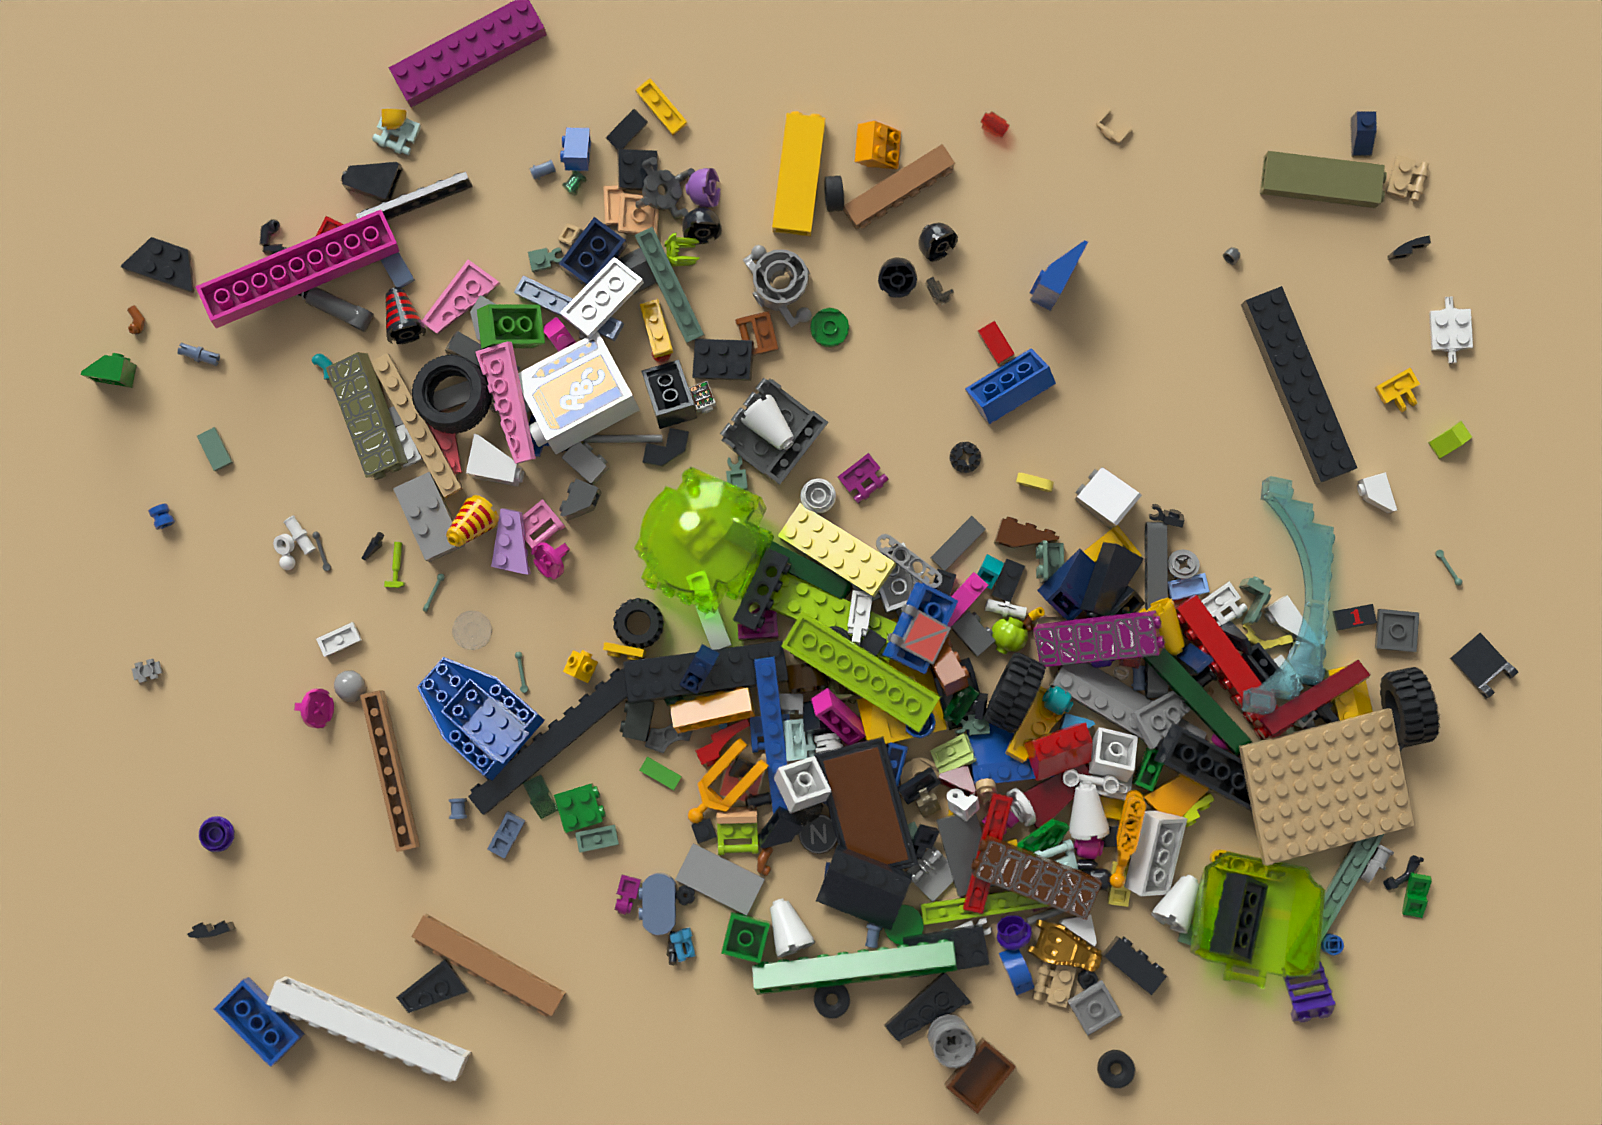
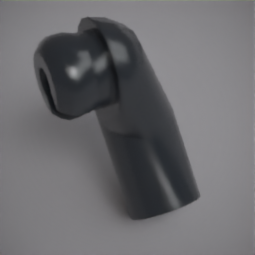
[259,219,280,246]

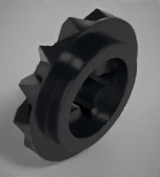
[950,441,981,473]

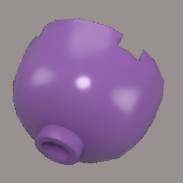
[686,168,721,208]

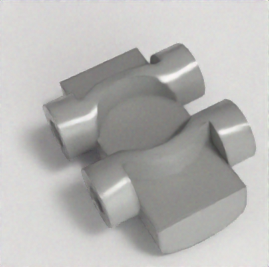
[132,659,163,683]

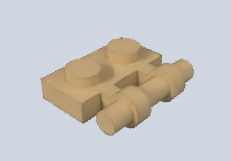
[1385,155,1429,202]
[1033,961,1077,1008]

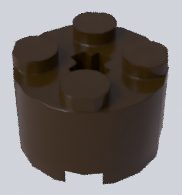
[786,663,828,694]

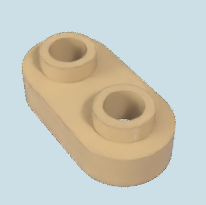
[975,778,998,807]

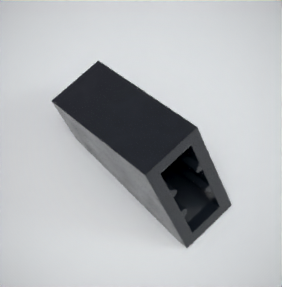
[341,162,403,202]

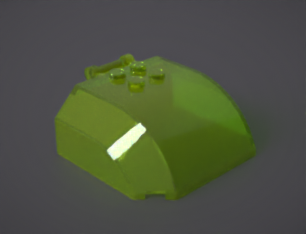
[1190,851,1325,988]

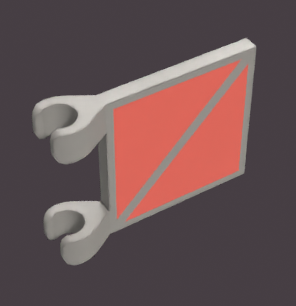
[887,604,951,664]

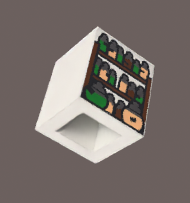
[689,381,716,414]

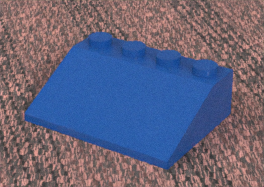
[1030,240,1088,311]
[966,723,1054,785]

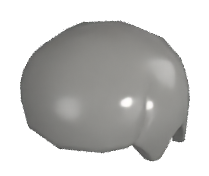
[334,670,366,702]

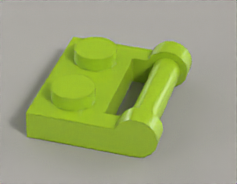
[717,823,758,855]

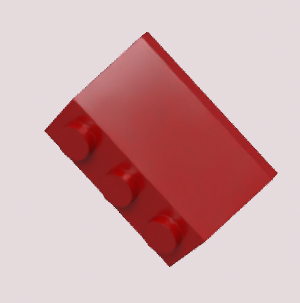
[1024,722,1092,781]

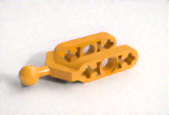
[688,738,769,823]
[1110,790,1146,888]

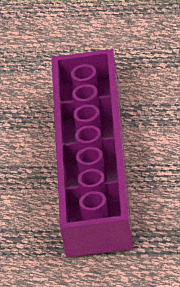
[388,0,547,108]

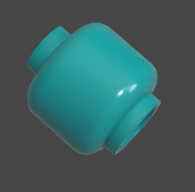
[1042,686,1073,715]

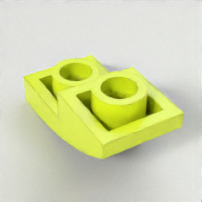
[1182,793,1214,827]

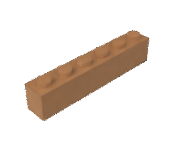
[843,144,955,229]

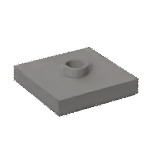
[1068,980,1122,1036]

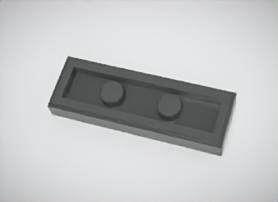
[930,516,986,571]

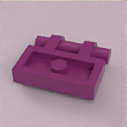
[837,453,889,504]

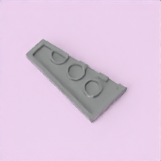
[1130,690,1191,750]

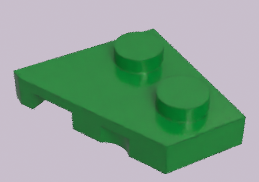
[1017,819,1070,853]

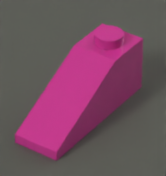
[947,572,988,627]

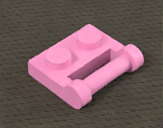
[523,499,566,548]

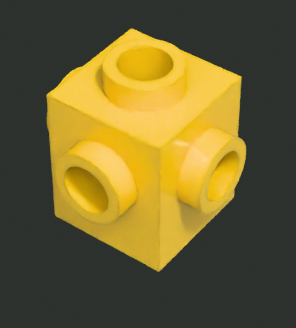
[563,650,598,683]

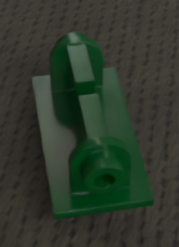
[943,684,980,725]

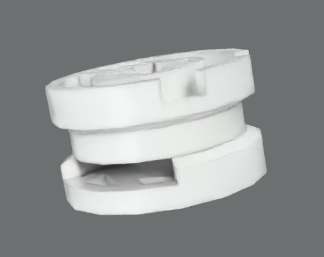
[814,733,843,753]

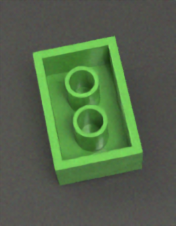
[477,304,545,349]

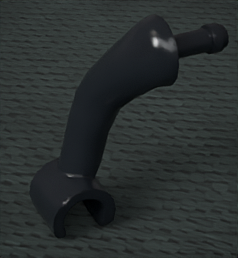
[1383,855,1424,890]

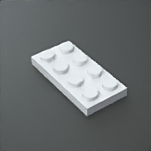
[560,257,644,339]

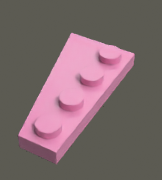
[422,260,500,334]

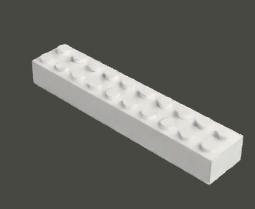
[266,976,471,1082]

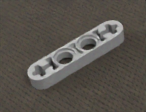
[876,534,942,589]

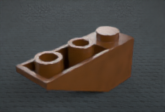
[994,516,1060,549]

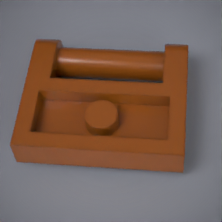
[735,311,778,356]

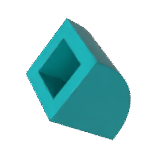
[977,554,1004,589]

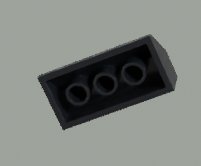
[1209,872,1269,964]

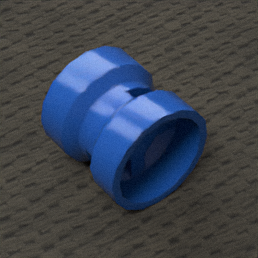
[148,503,175,530]
[1319,933,1344,955]

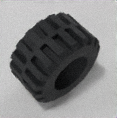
[613,598,664,649]

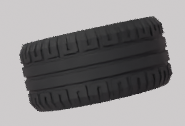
[411,354,492,434]

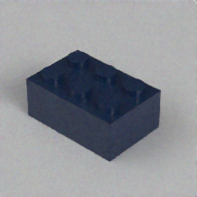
[559,217,628,286]

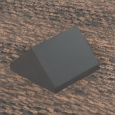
[618,248,657,295]

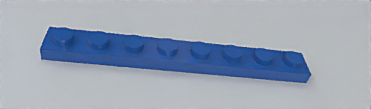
[754,657,788,814]

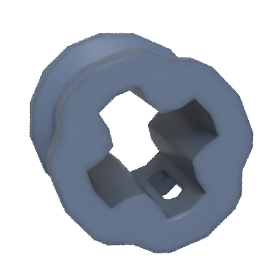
[449,798,467,819]

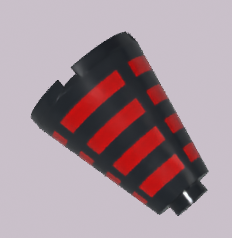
[385,287,426,344]

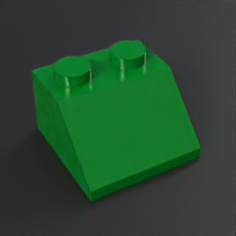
[81,353,137,388]

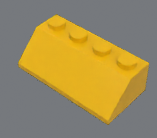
[1324,666,1373,721]

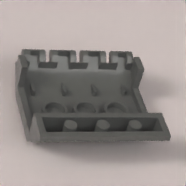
[720,378,829,485]

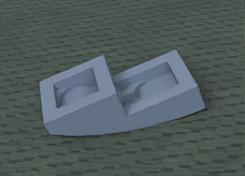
[381,252,415,289]
[487,811,526,859]

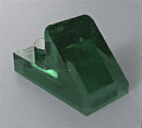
[523,774,558,819]

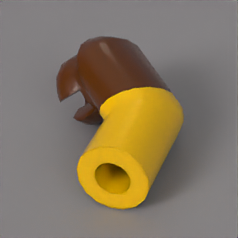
[1022,607,1045,632]

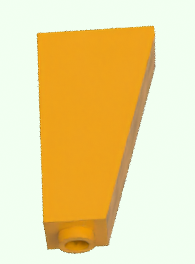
[1142,774,1209,817]

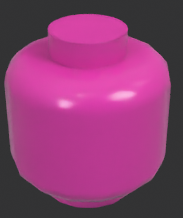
[1073,835,1104,860]

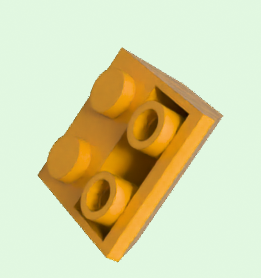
[854,121,901,169]

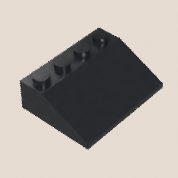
[816,845,913,931]

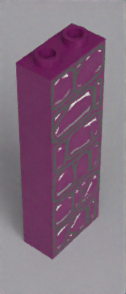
[1034,611,1165,667]

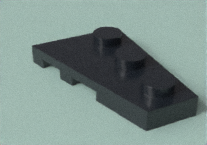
[396,959,470,1013]

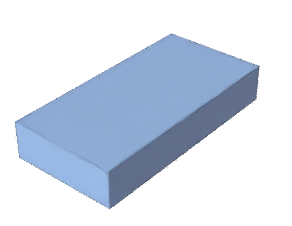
[1168,573,1210,601]

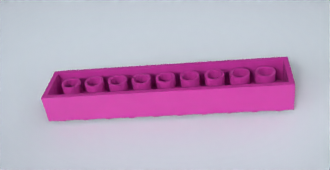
[195,209,400,329]

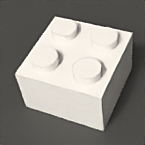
[1089,727,1138,782]
[774,756,831,813]

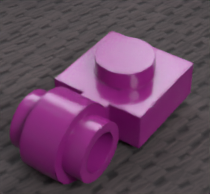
[614,874,641,915]

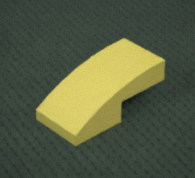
[1108,861,1131,907]

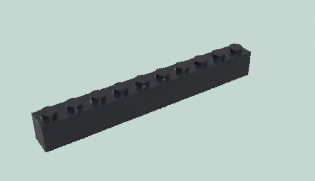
[468,668,627,815]

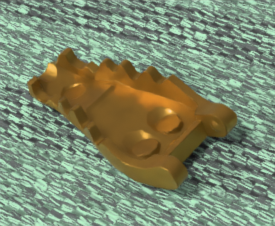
[1027,919,1102,972]

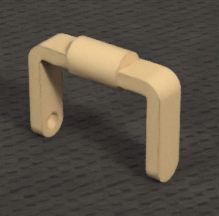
[1096,108,1132,144]

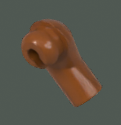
[127,305,145,335]

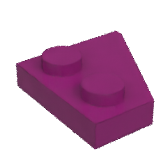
[738,607,778,640]

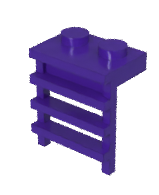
[1281,960,1336,1023]

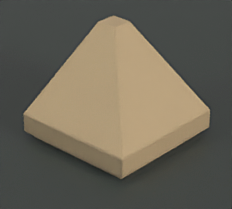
[558,223,583,246]

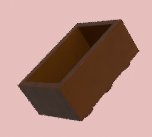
[945,1037,1016,1114]

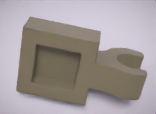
[916,788,941,817]

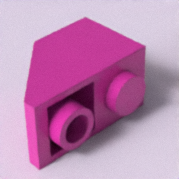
[543,317,576,352]

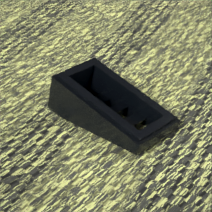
[1220,621,1253,655]

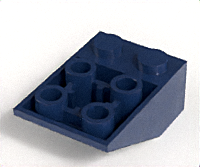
[1037,548,1096,621]

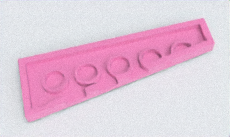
[476,342,536,464]

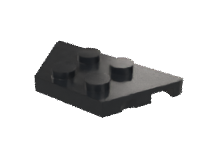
[121,237,194,293]

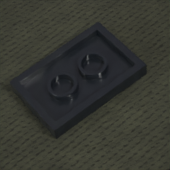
[692,339,754,381]

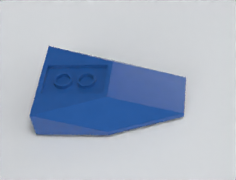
[417,657,545,781]

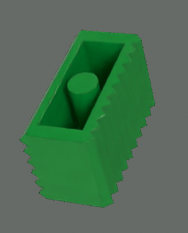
[1132,747,1164,791]

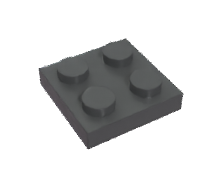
[1375,609,1419,652]

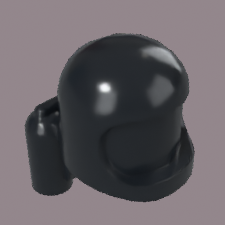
[1078,860,1112,891]

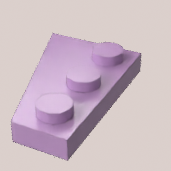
[491,508,531,575]

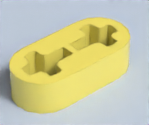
[1016,473,1054,492]

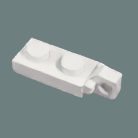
[848,590,872,647]

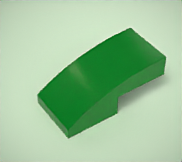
[1402,873,1432,918]

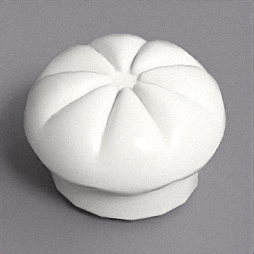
[800,478,836,514]

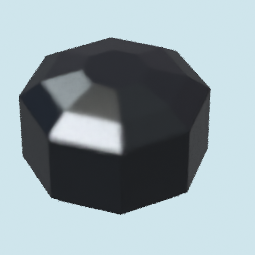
[1077,969,1099,989]

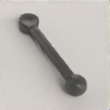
[312,531,331,571]

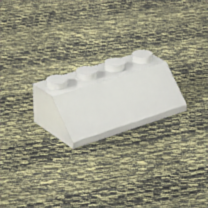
[1124,811,1187,896]

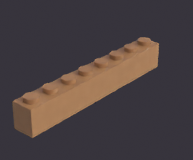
[360,690,420,852]
[411,914,566,1017]

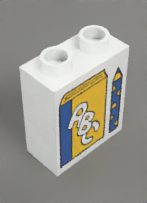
[518,332,640,454]

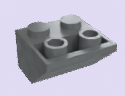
[559,479,602,521]

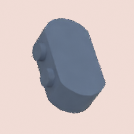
[639,873,676,935]

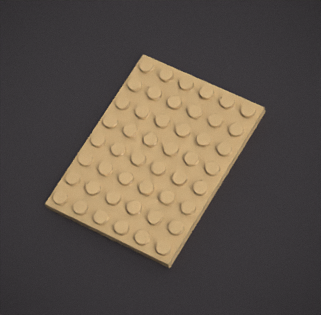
[1239,708,1414,865]

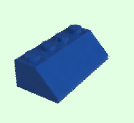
[965,348,1056,424]
[883,582,958,674]

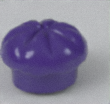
[199,816,235,852]
[997,915,1032,950]

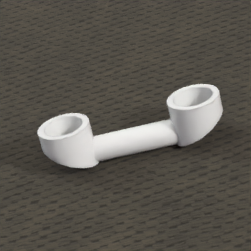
[1063,769,1119,794]

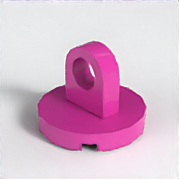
[531,542,570,580]
[294,688,334,729]

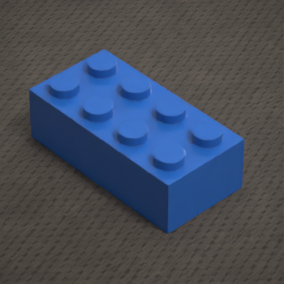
[214,977,305,1067]

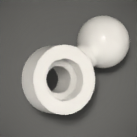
[273,534,296,570]

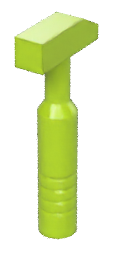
[384,542,405,588]

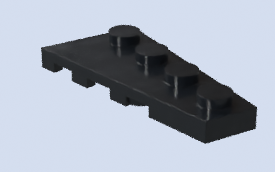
[884,972,971,1041]

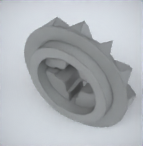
[1167,550,1200,580]

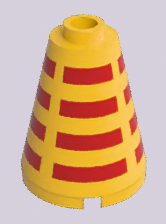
[446,495,499,547]

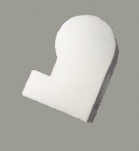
[947,789,980,822]

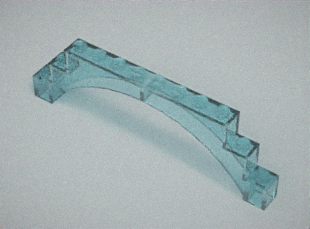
[1242,476,1335,715]

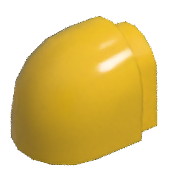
[381,109,407,130]

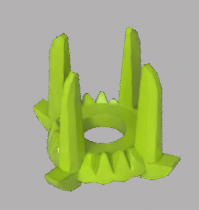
[664,233,700,267]

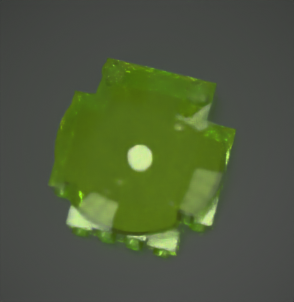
[634,466,774,614]

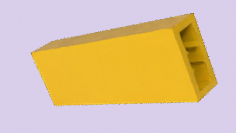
[772,111,825,237]

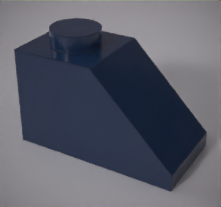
[1351,111,1377,156]

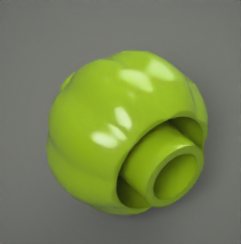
[992,616,1028,655]

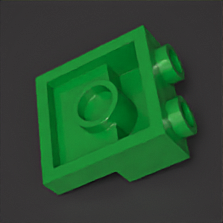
[554,783,606,833]

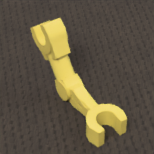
[1242,624,1293,649]

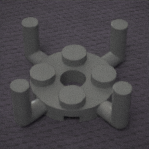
[635,157,695,219]

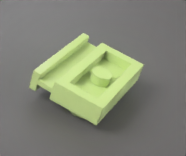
[930,734,977,775]

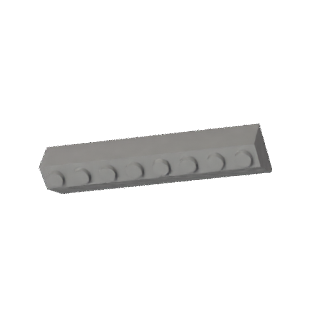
[1049,662,1207,750]

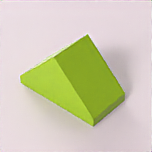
[1428,421,1472,459]

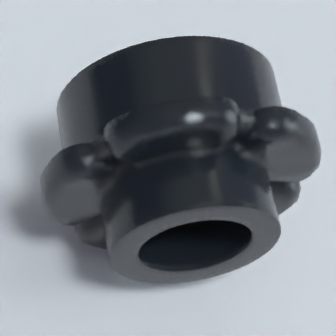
[675,885,695,905]

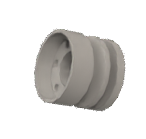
[928,1014,976,1068]

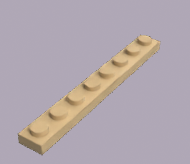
[371,353,463,498]

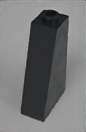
[1080,542,1143,618]

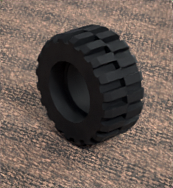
[984,653,1046,733]
[1380,667,1440,747]

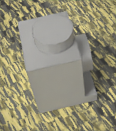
[779,694,803,714]

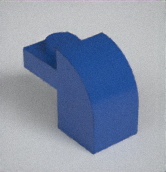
[999,949,1034,996]

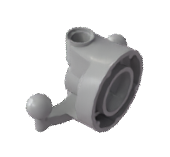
[743,245,812,328]

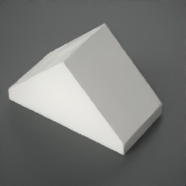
[1059,914,1097,946]

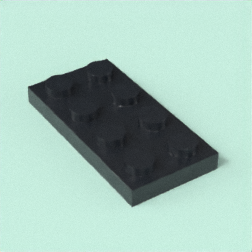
[903,924,990,978]

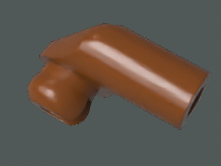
[757,847,773,876]

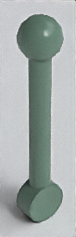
[1435,550,1463,586]
[423,574,445,612]
[515,652,528,693]

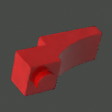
[695,718,750,767]

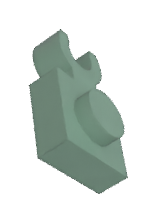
[528,248,562,272]
[726,456,748,492]
[955,714,990,736]

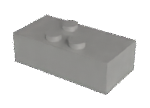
[393,472,465,562]

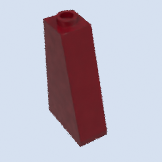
[1022,763,1091,830]

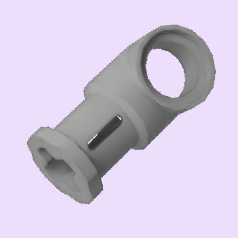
[1359,844,1394,883]

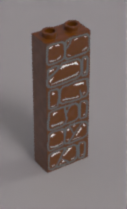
[971,835,1102,920]

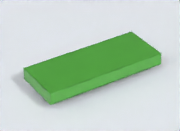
[639,756,682,790]

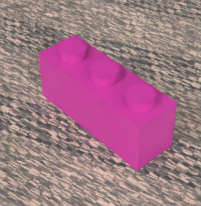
[811,688,866,745]

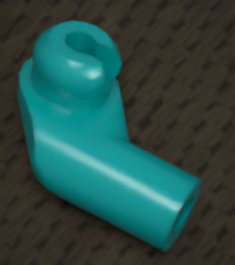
[312,353,333,380]

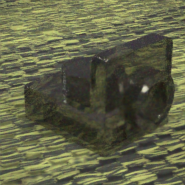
[925,277,954,305]

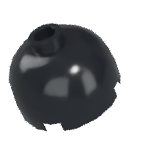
[682,207,722,245]
[918,222,958,262]
[878,257,917,298]

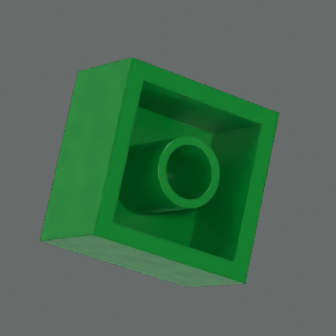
[721,912,770,963]

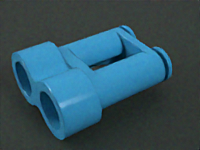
[670,927,696,962]

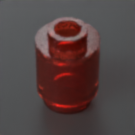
[980,111,1010,138]

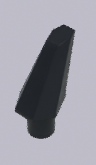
[262,244,288,254]
[361,532,384,560]
[666,931,677,965]

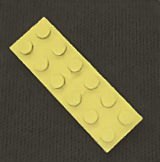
[778,504,897,597]

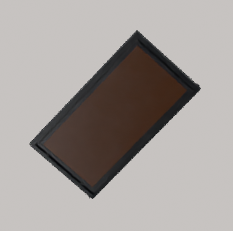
[814,736,918,870]

